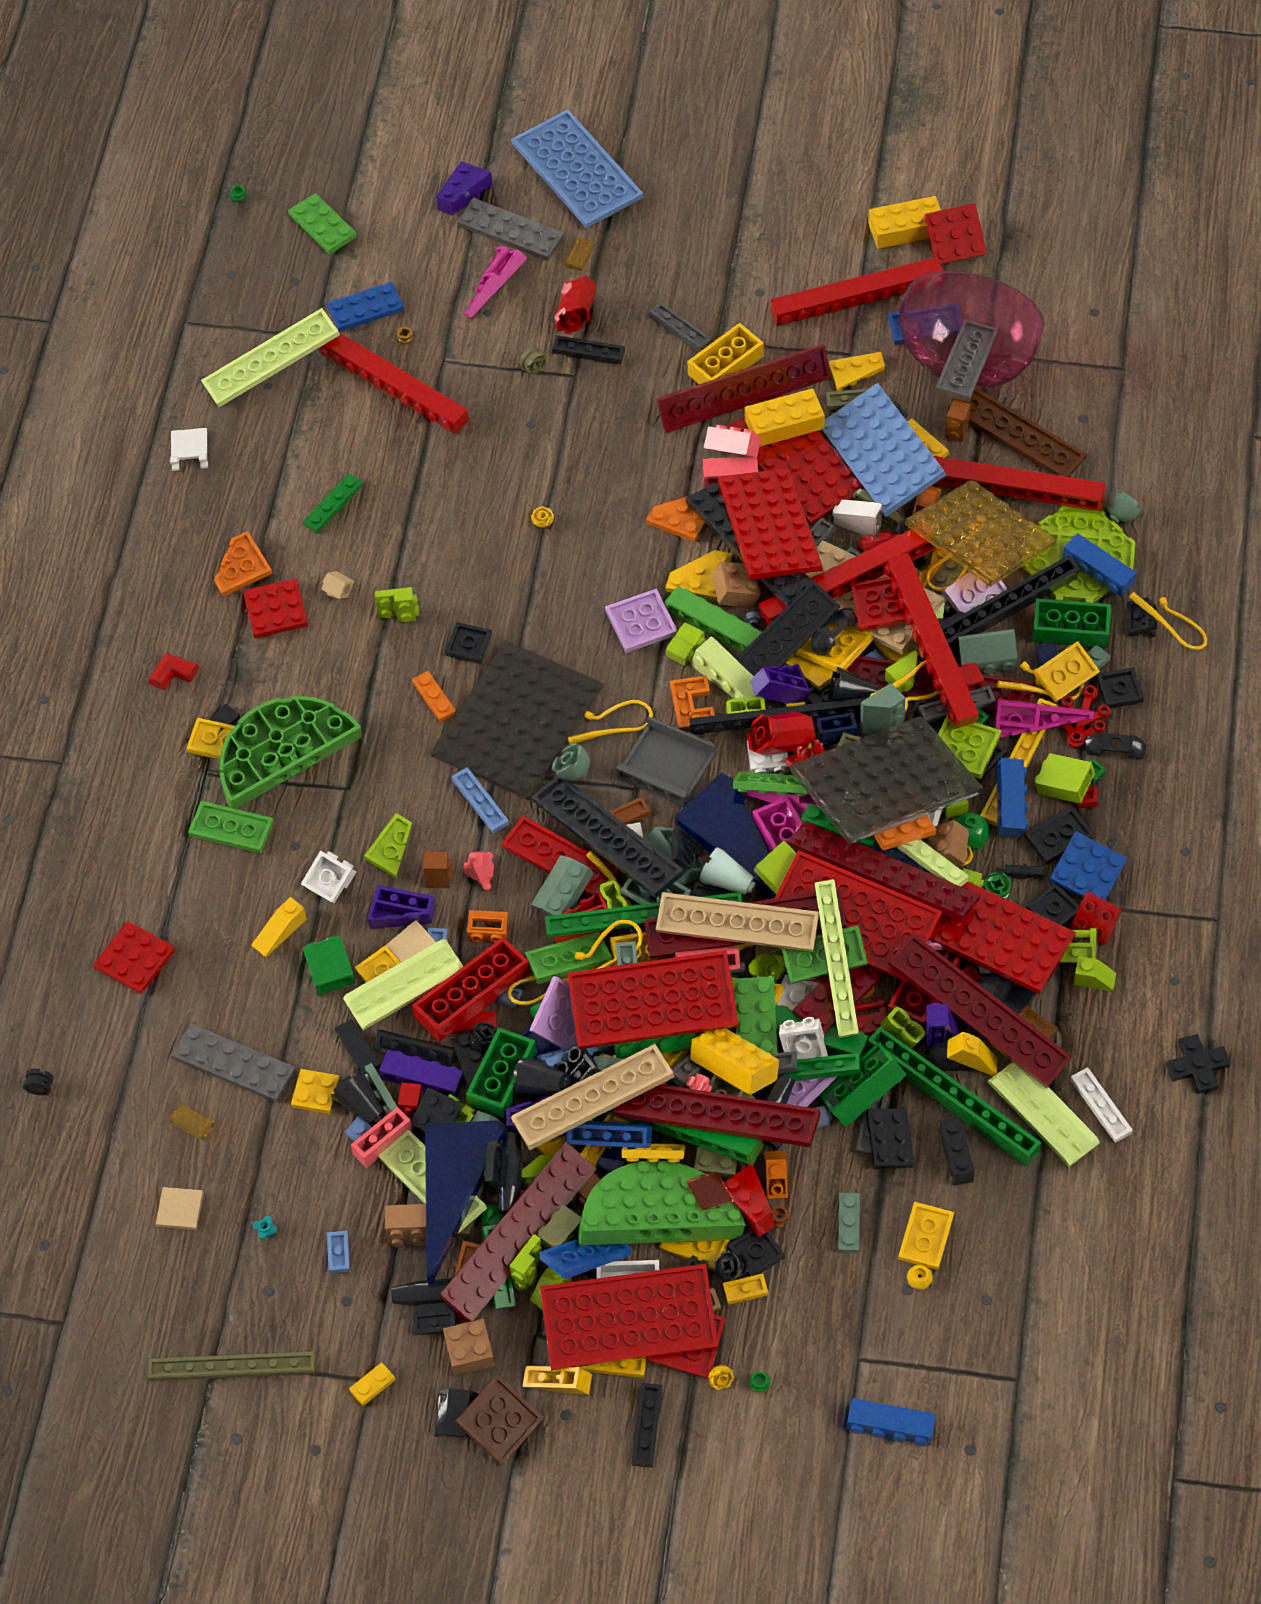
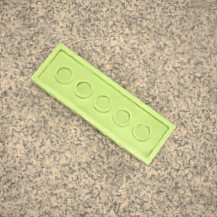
[378,1129,487,1235]

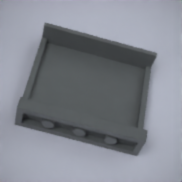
[616,716,716,807]

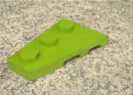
[364,813,412,878]

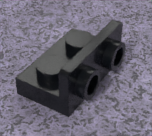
[1127,597,1158,637]

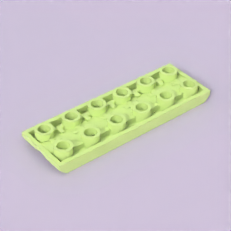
[343,939,463,1030]
[988,1062,1100,1167]

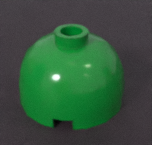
[955,812,989,850]

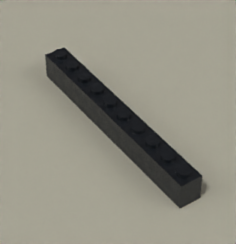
[912,555,1080,663]

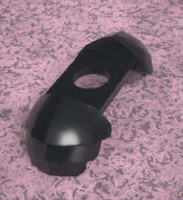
[811,607,857,656]
[1084,732,1146,760]

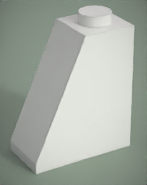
[832,500,882,536]

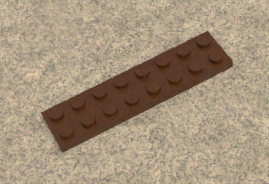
[948,387,1087,477]

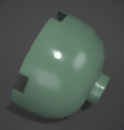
[1106,489,1143,523]
[552,743,590,781]

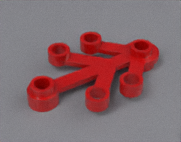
[1061,685,1110,748]

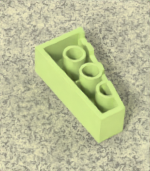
[690,636,758,700]

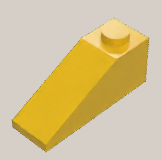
[252,897,307,958]
[947,1032,997,1076]
[523,1366,592,1395]

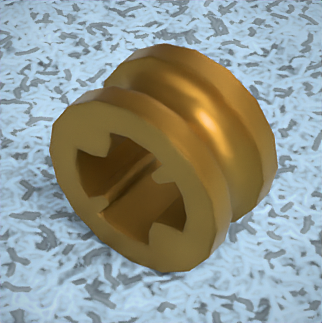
[397,327,413,344]

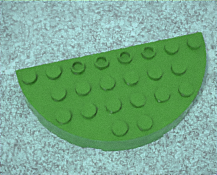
[219,696,362,809]
[579,1161,745,1245]

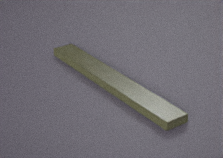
[147,1351,316,1381]

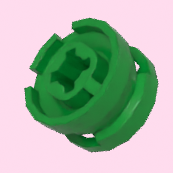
[984,872,1011,899]

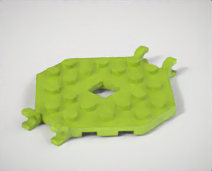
[1021,506,1135,603]

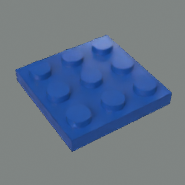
[1049,831,1128,900]

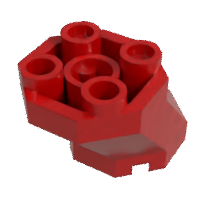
[554,276,596,334]
[747,712,815,755]

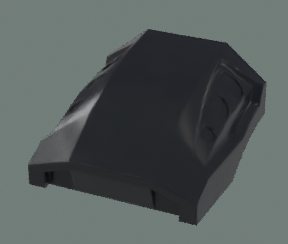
[556,1047,598,1086]
[434,1388,479,1440]

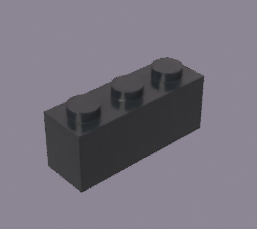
[939,1117,975,1186]

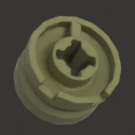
[519,346,547,375]

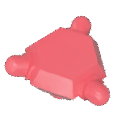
[464,851,494,891]

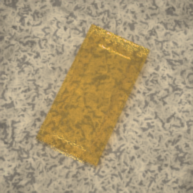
[566,238,595,271]
[169,1104,214,1140]

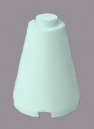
[700,847,756,895]

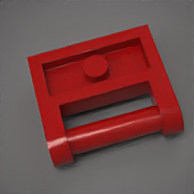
[855,997,887,1036]

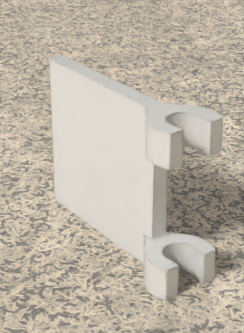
[170,428,208,471]

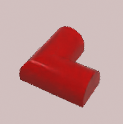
[148,652,200,690]

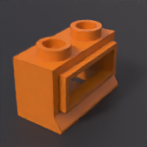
[467,910,509,943]

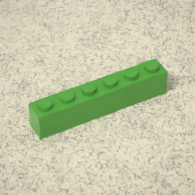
[665,586,763,653]

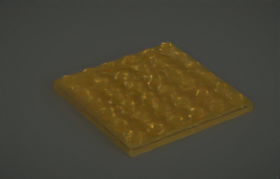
[905,480,1056,587]

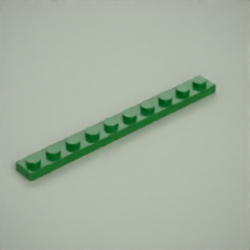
[545,892,742,937]

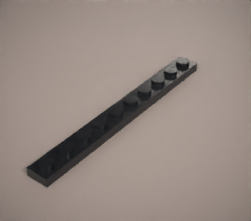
[689,697,869,735]

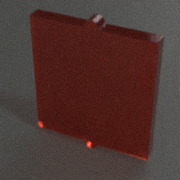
[687,1171,734,1211]

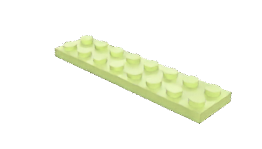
[201,308,340,407]

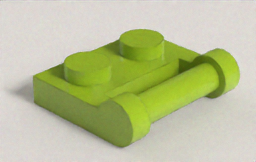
[1059,928,1097,963]

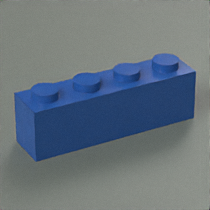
[1062,533,1137,597]
[996,757,1028,837]
[567,1121,652,1148]
[847,1398,936,1446]

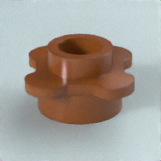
[772,1205,792,1228]

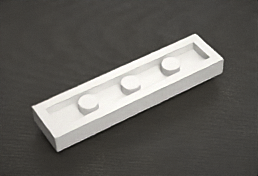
[1070,1067,1133,1143]

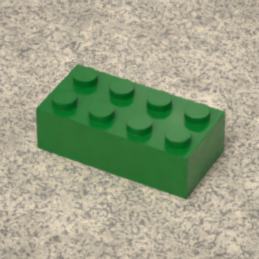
[1032,598,1111,648]
[466,1027,537,1119]

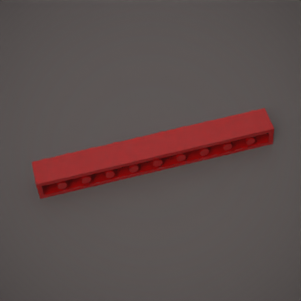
[770,257,944,326]
[319,332,469,434]
[933,456,1106,511]
[759,523,936,625]
[884,553,979,729]

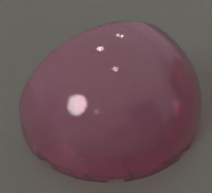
[899,271,1045,387]

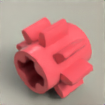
[686,1073,712,1092]

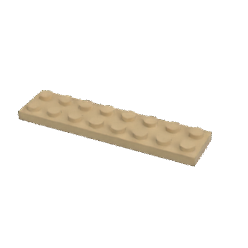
[656,892,819,952]
[511,1044,674,1150]

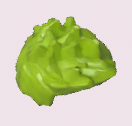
[749,953,787,983]

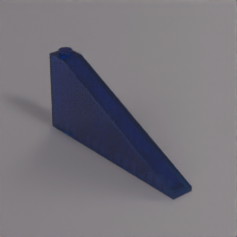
[675,772,776,899]
[425,1120,504,1284]

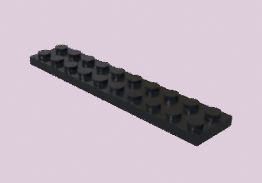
[686,482,812,607]
[532,775,685,898]

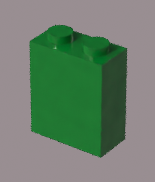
[303,936,355,995]

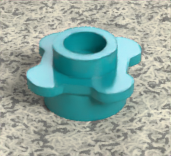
[253,1216,277,1239]

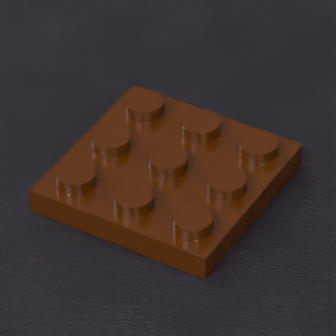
[455,1374,544,1465]

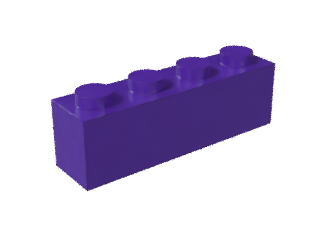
[379,1050,464,1098]

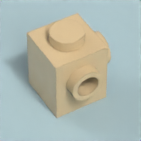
[321,571,354,599]

